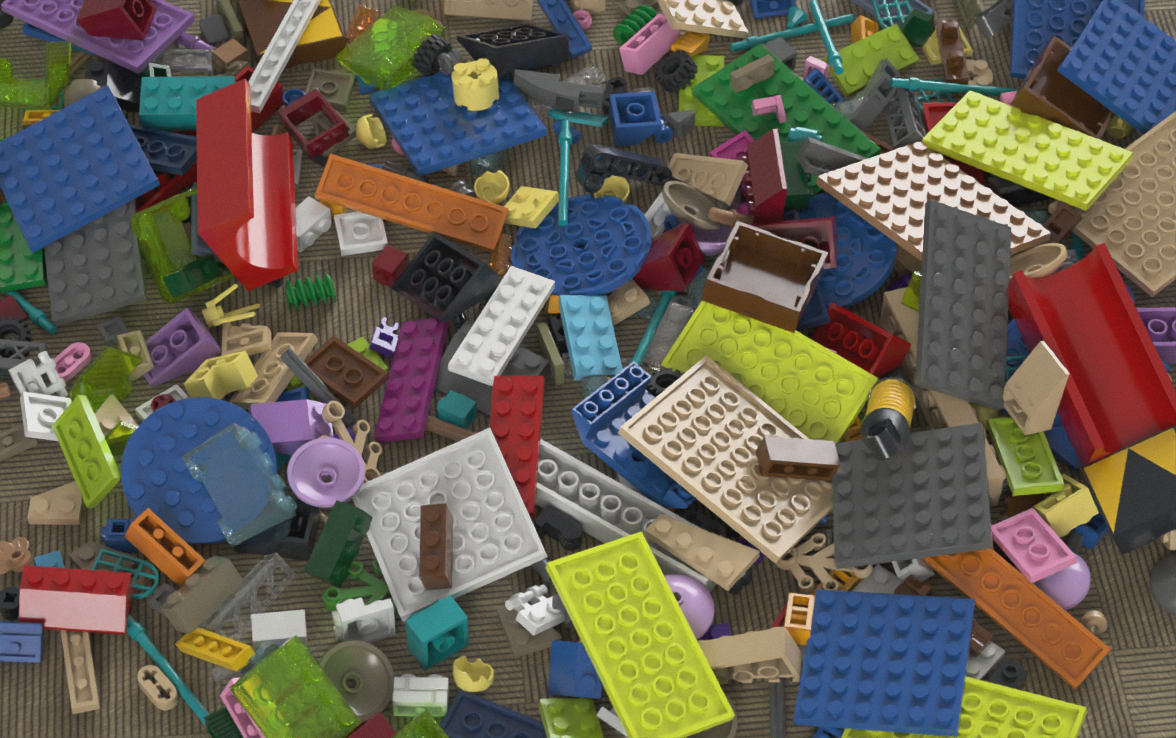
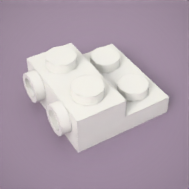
[332,597,396,643]

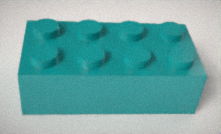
[139,76,236,131]

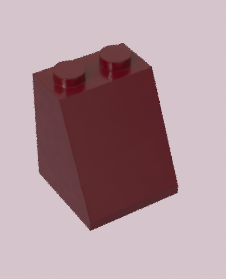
[76,0,157,40]
[632,223,705,292]

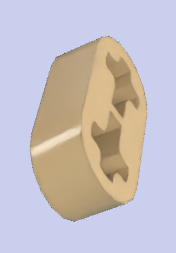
[137,665,178,710]

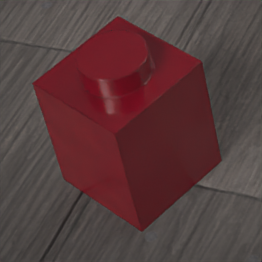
[372,245,408,287]

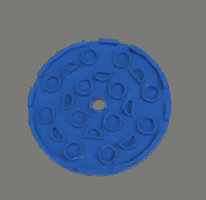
[784,193,898,308]
[511,194,652,296]
[121,397,277,546]

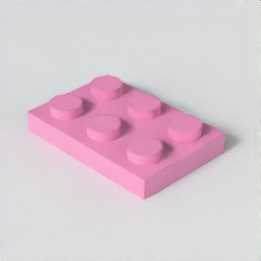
[992,508,1076,583]

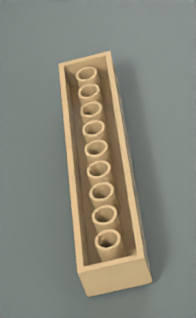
[880,286,1006,507]

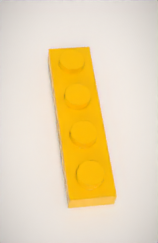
[175,627,255,672]

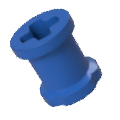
[653,114,674,144]

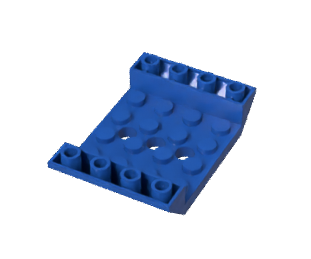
[571,362,697,508]

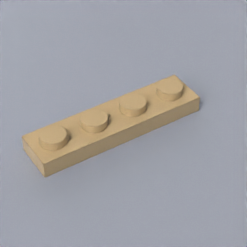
[61,630,100,714]

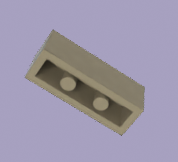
[160,556,244,634]

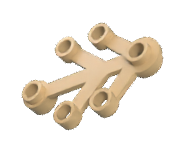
[319,401,382,484]
[776,533,873,594]

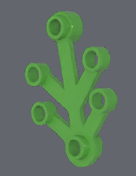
[323,558,397,616]

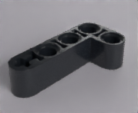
[576,144,672,193]

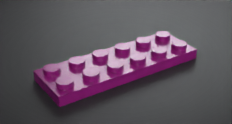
[374,318,450,443]

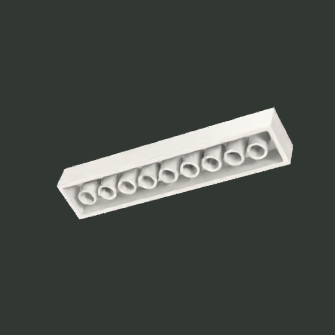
[535,439,716,593]

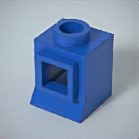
[101,517,139,553]

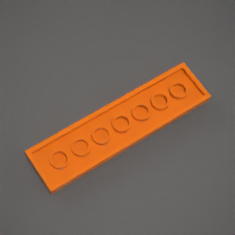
[315,154,509,253]
[922,549,1111,690]

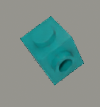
[437,390,477,429]

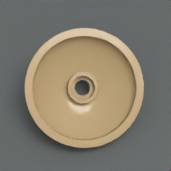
[1009,243,1067,283]

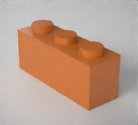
[124,508,206,588]

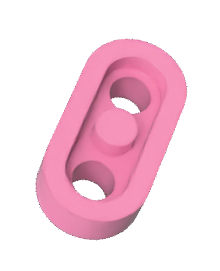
[54,343,91,382]

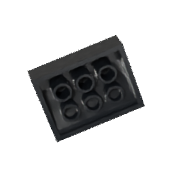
[457,23,569,77]
[391,232,503,323]

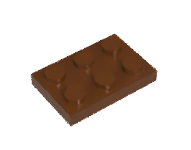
[304,335,389,409]

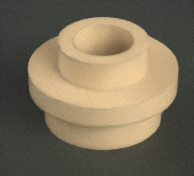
[1081,610,1107,635]

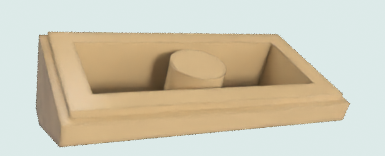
[117,330,154,382]

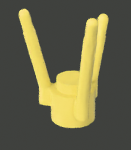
[1105,115,1132,139]
[202,284,260,328]

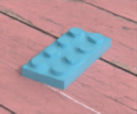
[558,295,623,380]

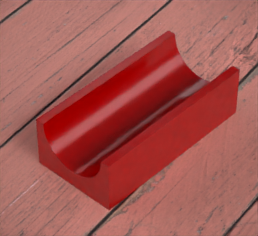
[196,79,298,291]
[1007,243,1176,467]

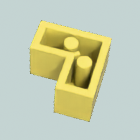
[184,351,258,400]
[1033,474,1099,537]

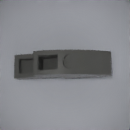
[844,59,900,131]
[514,69,604,113]

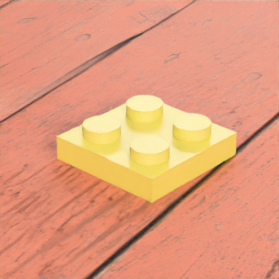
[504,186,559,229]

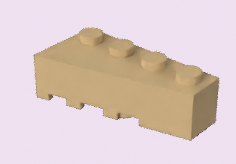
[698,627,803,684]

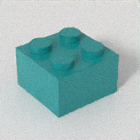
[405,595,469,671]

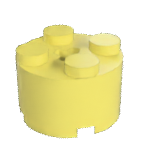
[452,59,499,111]

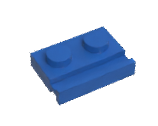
[0,621,44,662]

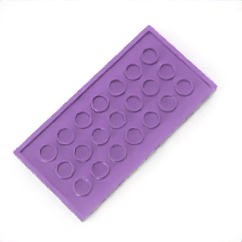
[1,0,195,74]

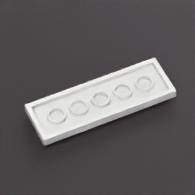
[448,266,555,387]

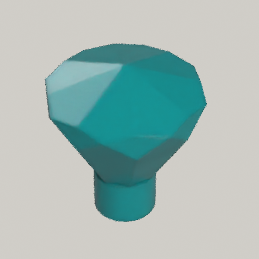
[785,6,808,30]

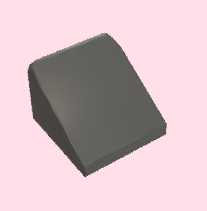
[199,14,229,45]
[667,110,695,138]

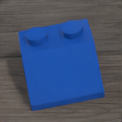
[609,91,662,146]
[548,640,602,699]

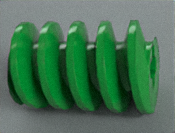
[613,5,658,46]
[285,273,337,311]

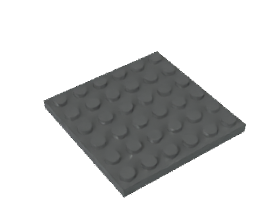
[832,422,993,569]

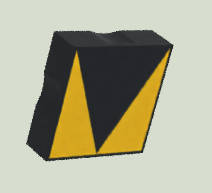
[1081,425,1176,555]

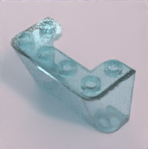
[182,423,297,545]

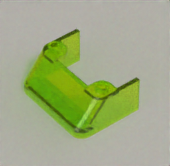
[0,41,71,110]
[130,188,235,303]
[69,346,143,461]

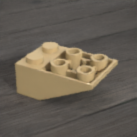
[1003,341,1069,435]

